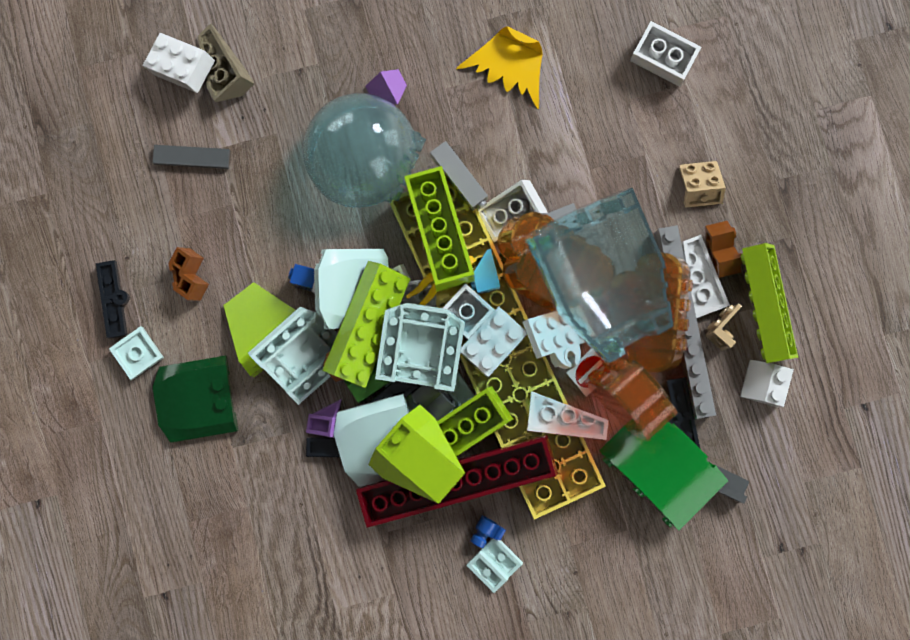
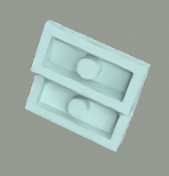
[466,538,523,593]

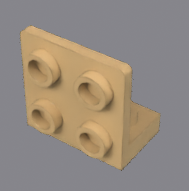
[680,161,726,208]
[705,304,742,351]

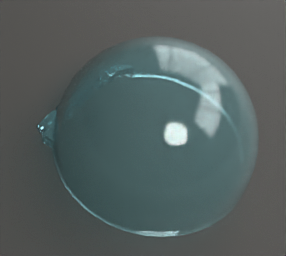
[303,93,426,208]

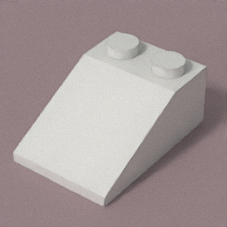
[478,180,548,242]

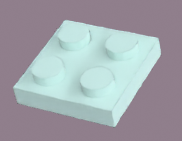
[109,326,164,380]

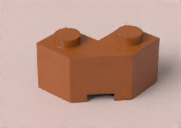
[705,221,743,278]
[168,247,209,301]

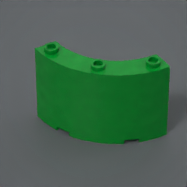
[599,402,728,531]

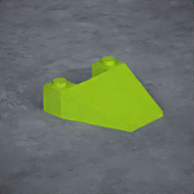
[223,282,296,377]

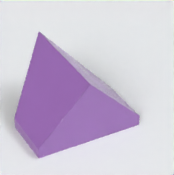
[365,69,407,105]
[306,399,342,437]

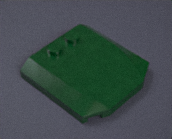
[153,355,239,443]

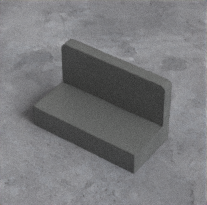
[717,466,749,504]

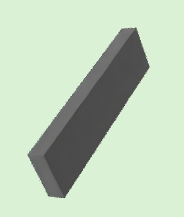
[153,145,230,169]

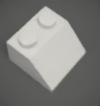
[740,360,794,407]

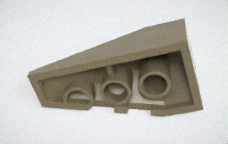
[198,24,254,102]

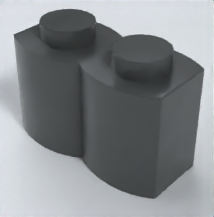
[411,385,456,421]

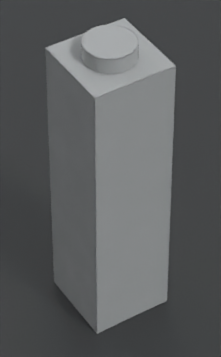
[430,141,488,211]

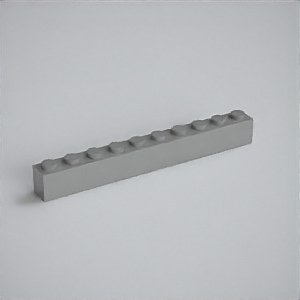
[655,225,716,419]

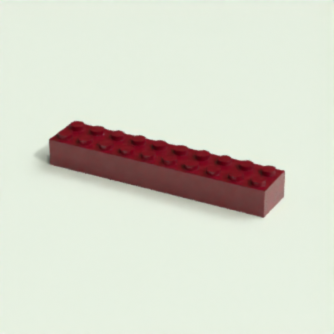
[356,435,558,528]

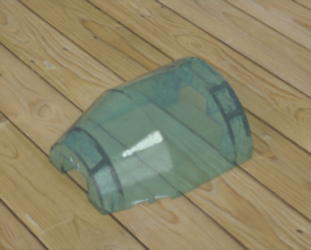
[524,187,673,363]

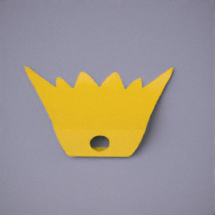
[456,26,543,109]

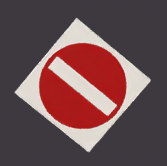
[566,346,614,397]

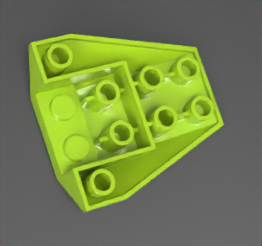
[368,405,465,503]

